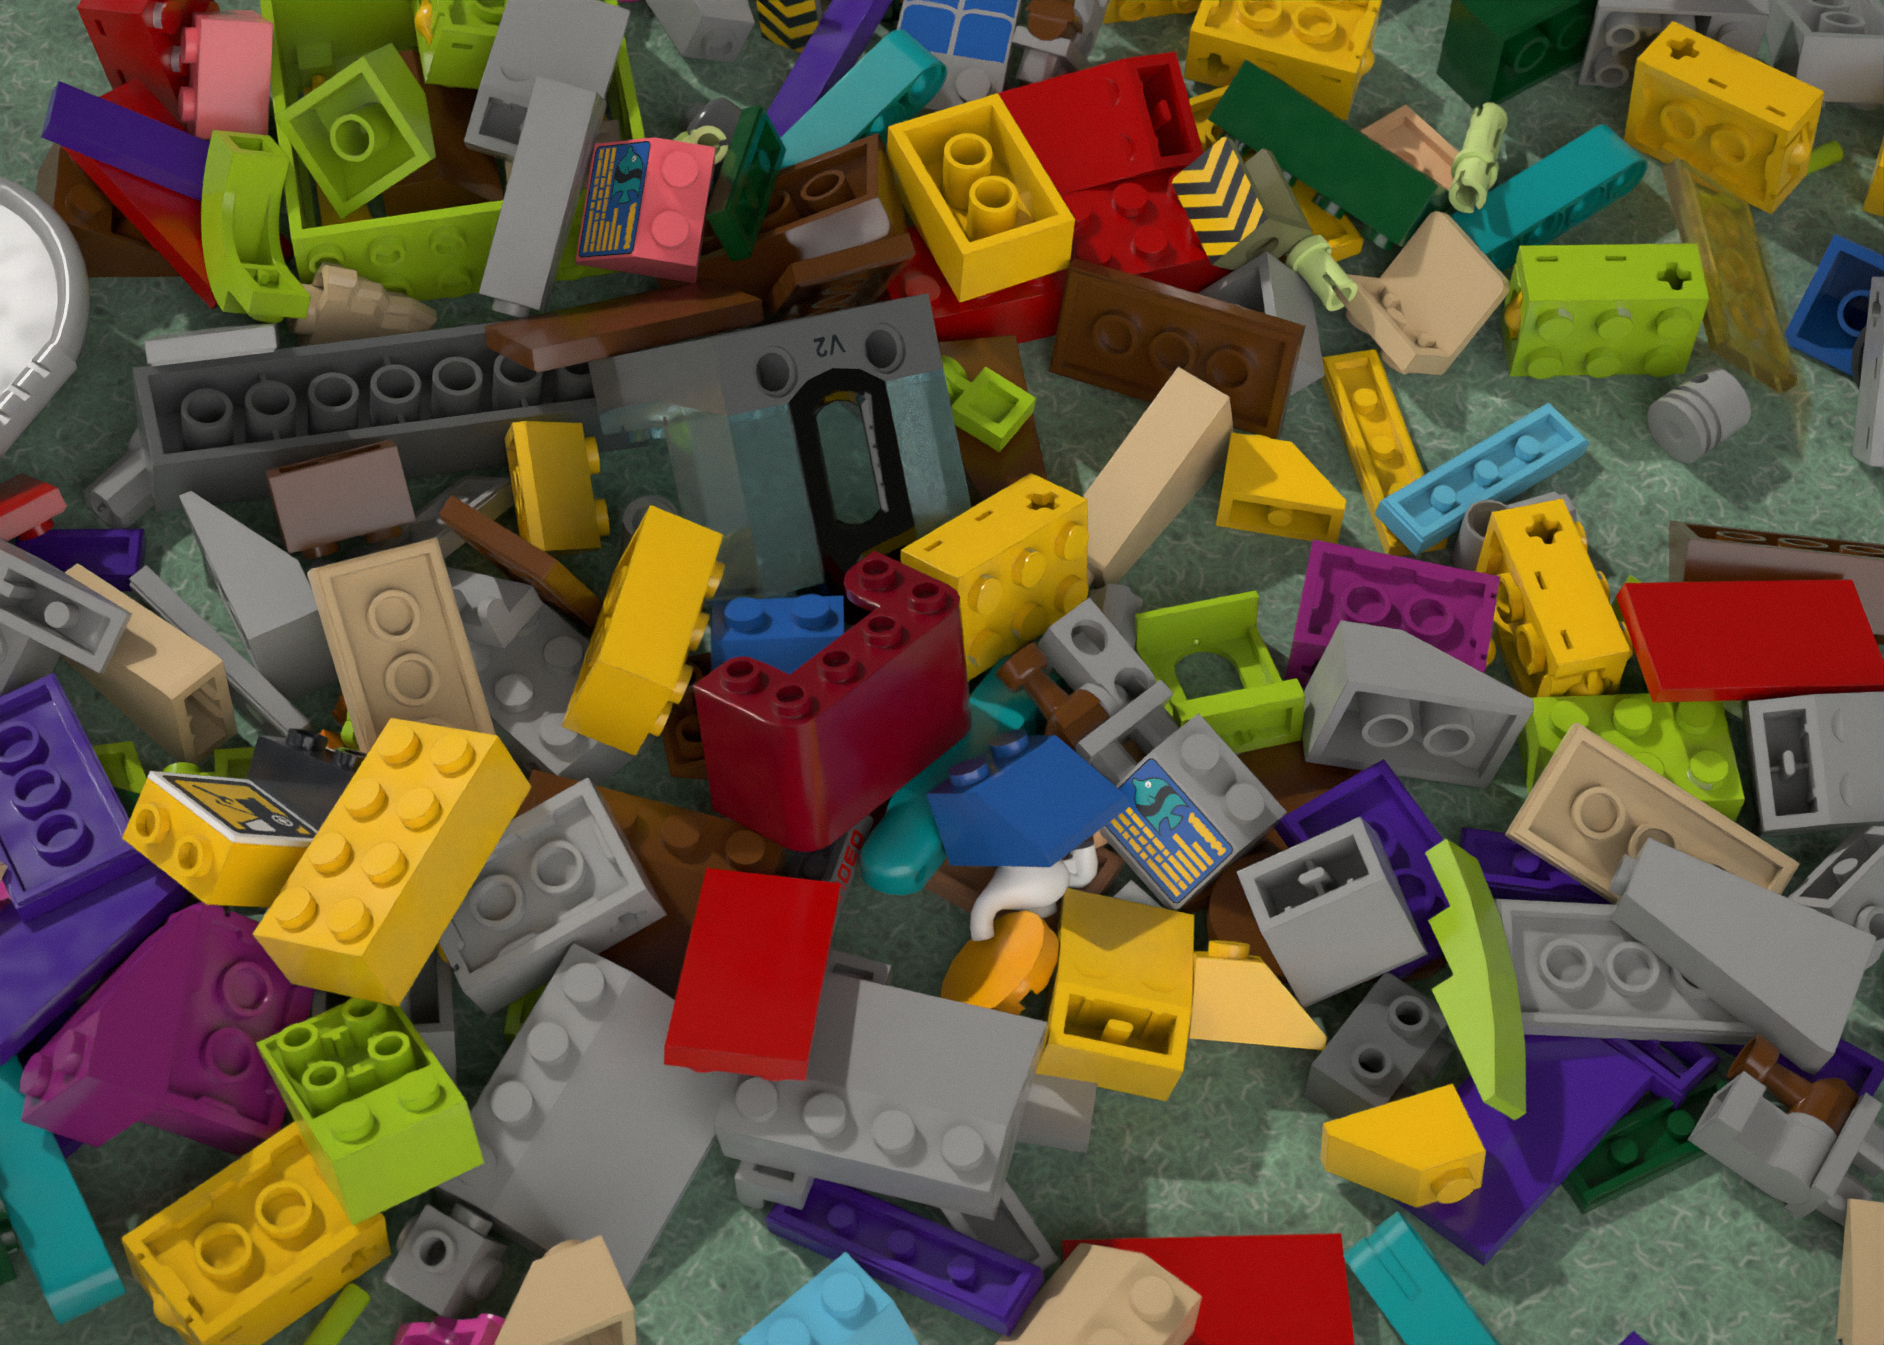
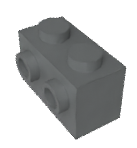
[1303,972,1453,1119]

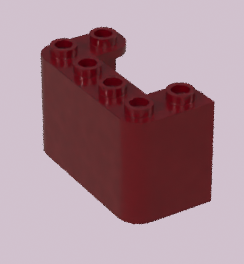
[694,551,972,852]

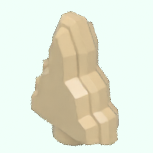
[287,262,438,347]

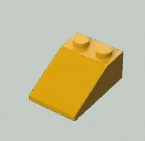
[504,421,610,557]

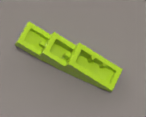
[1425,838,1526,1120]

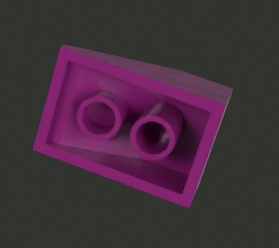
[20,908,201,1148]

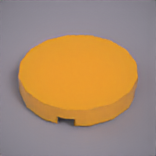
[940,910,1059,1016]

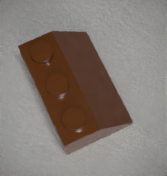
[355,50,504,217]

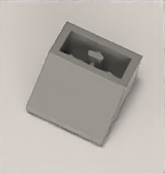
[1237,817,1428,1008]

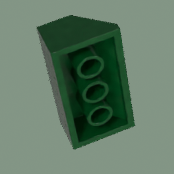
[1208,59,1452,252]

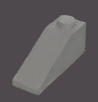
[0,539,132,673]

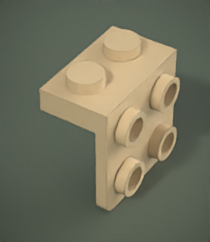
[1334,211,1510,375]

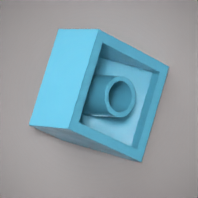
[737,1252,919,1345]

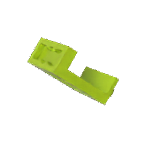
[1134,590,1306,754]

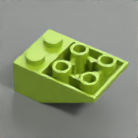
[256,997,484,1225]

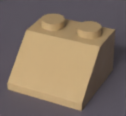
[494,1235,637,1345]
[994,1243,1202,1345]

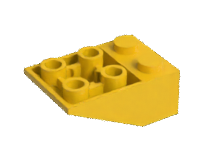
[1035,888,1194,1101]

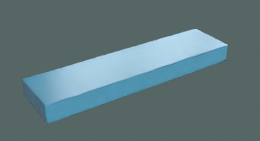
[1375,402,1590,556]

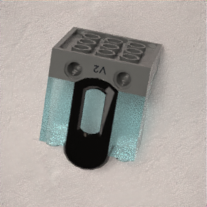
[588,293,971,628]

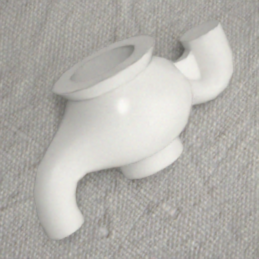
[970,841,1098,941]

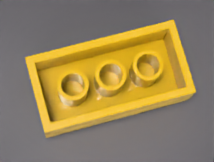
[253,718,532,1007]

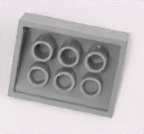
[433,943,730,1292]
[714,972,1048,1220]

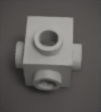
[383,1202,507,1320]

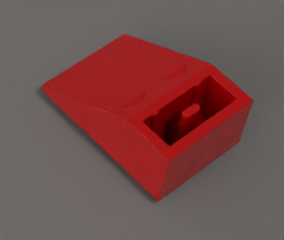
[998,51,1204,195]

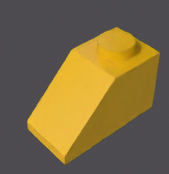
[1216,432,1346,544]
[1188,940,1327,1050]
[1320,1084,1486,1208]

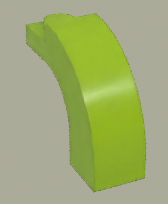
[201,130,311,323]

